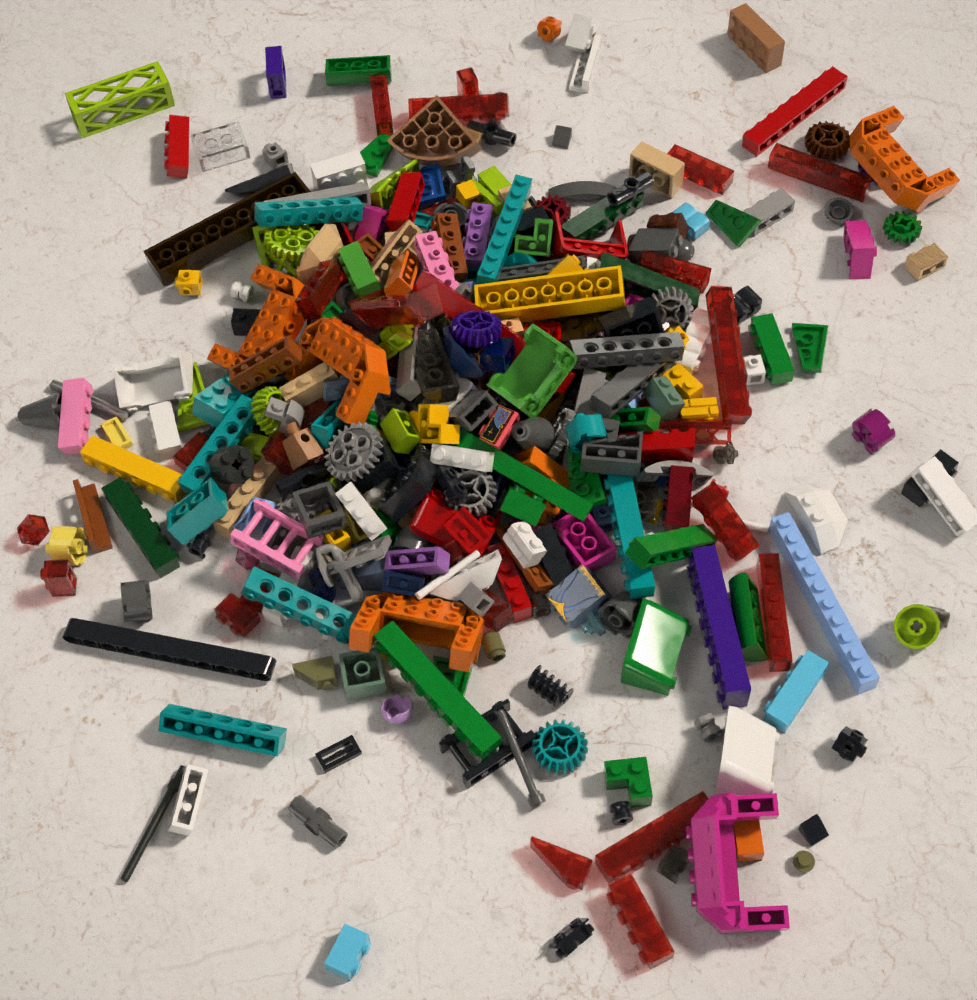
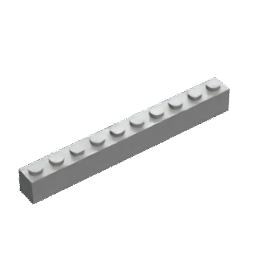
[396,264,432,401]

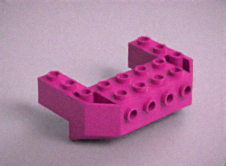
[686,792,790,934]

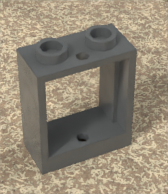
[292,481,346,539]

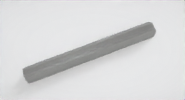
[49,379,129,421]

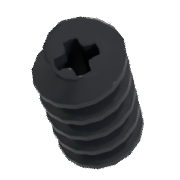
[527,665,574,708]

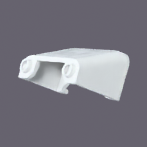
[113,350,193,412]
[715,706,780,795]

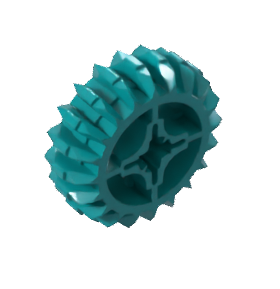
[532,719,588,775]

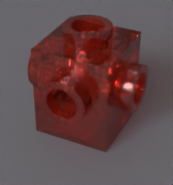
[17,514,50,545]

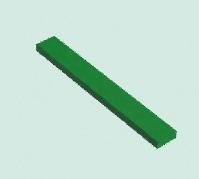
[451,428,594,522]

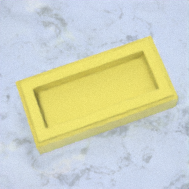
[100,416,134,449]

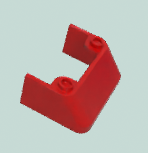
[550,212,628,260]
[410,478,503,560]

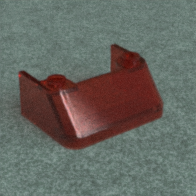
[349,284,443,329]

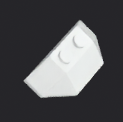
[785,486,848,555]
[427,549,502,602]

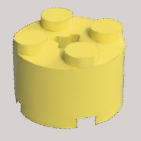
[45,526,88,566]

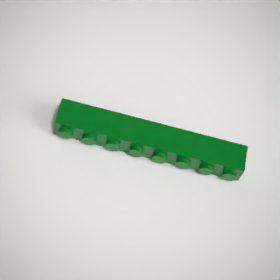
[374,620,502,760]

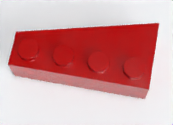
[617,428,695,466]

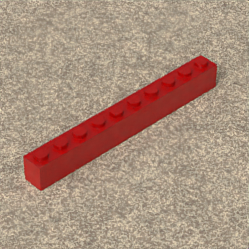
[412,270,576,394]

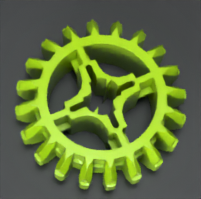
[250,386,286,437]

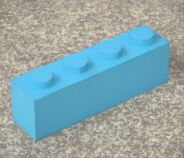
[763,650,829,733]

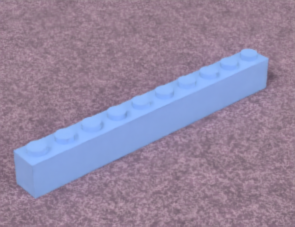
[769,512,880,695]

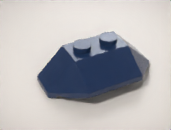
[443,325,484,378]

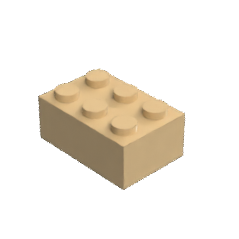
[629,141,685,199]

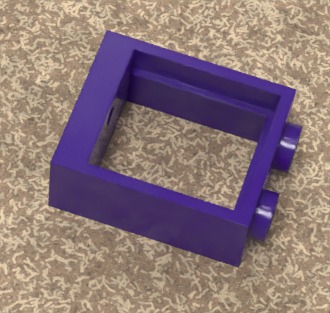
[265,46,287,99]

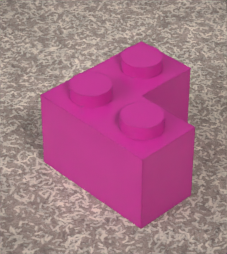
[354,206,390,242]

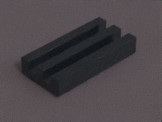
[315,735,362,773]

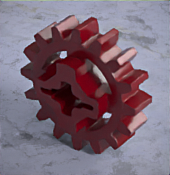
[534,195,571,225]

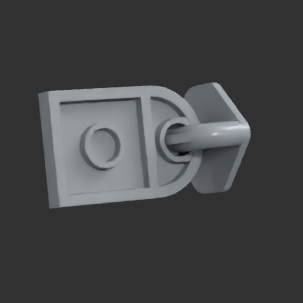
[316,534,392,608]

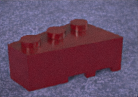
[661,465,694,531]

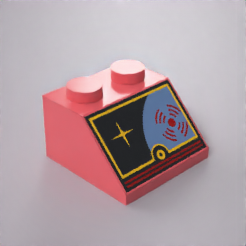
[479,405,520,451]

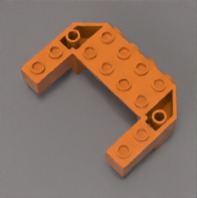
[850,106,960,213]
[207,264,312,372]
[284,316,391,425]
[349,592,484,672]

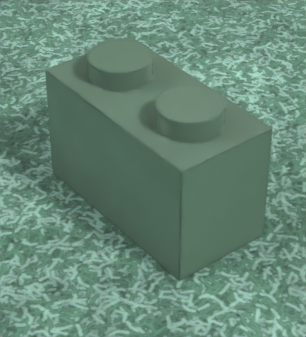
[642,376,686,421]

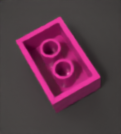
[551,513,617,573]

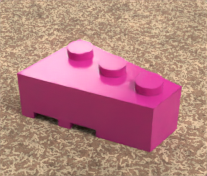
[843,220,877,279]

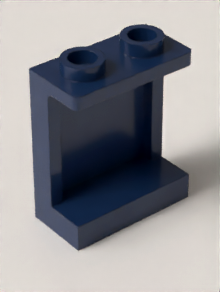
[382,570,431,597]

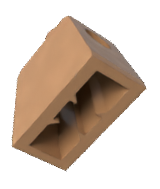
[283,422,324,470]

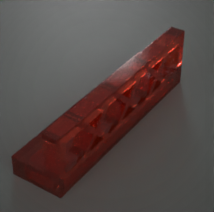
[658,419,732,445]

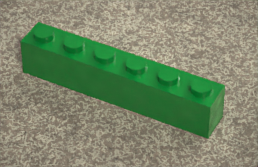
[625,524,719,569]

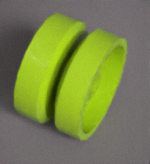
[894,604,940,649]

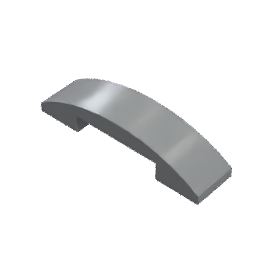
[636,460,714,485]

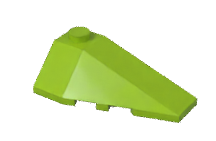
[370,159,419,209]

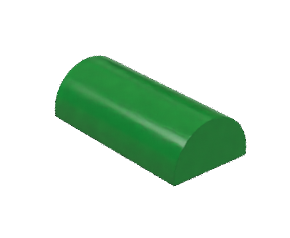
[325,55,392,86]
[728,572,768,662]

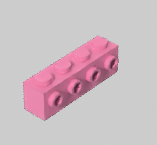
[413,231,460,290]
[58,378,93,455]

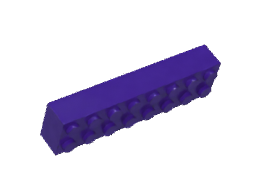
[686,545,751,710]

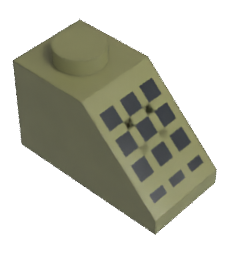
[292,656,338,690]

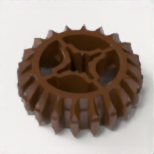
[805,121,850,162]

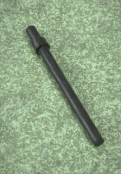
[120,765,186,882]

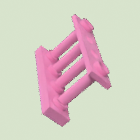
[230,499,324,581]

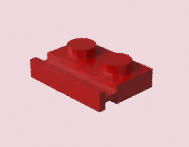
[443,505,491,555]

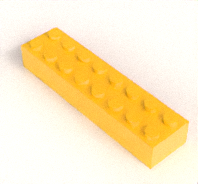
[474,265,626,322]

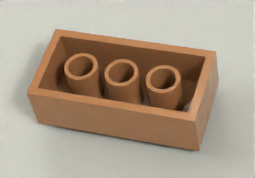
[727,3,785,73]

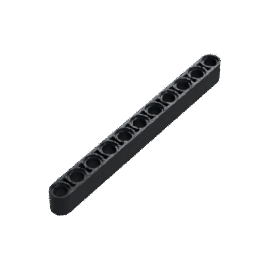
[62,618,277,681]

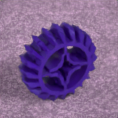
[450,309,502,348]

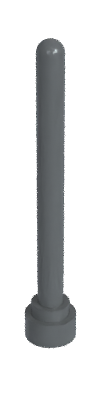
[497,710,546,808]

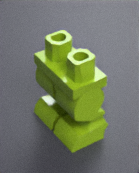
[377,305,418,360]

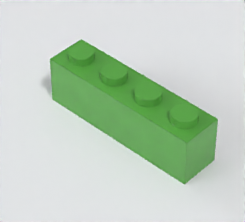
[337,240,383,301]

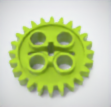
[264,224,319,262]

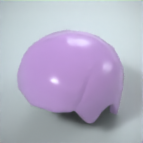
[381,694,413,724]

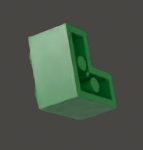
[500,484,546,527]
[603,757,653,808]

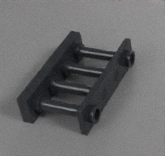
[439,698,536,789]

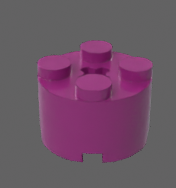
[852,408,895,454]

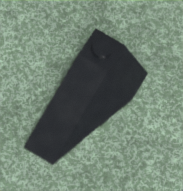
[225,163,294,193]

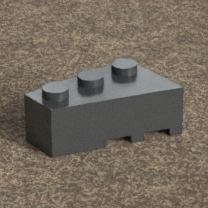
[581,431,643,476]

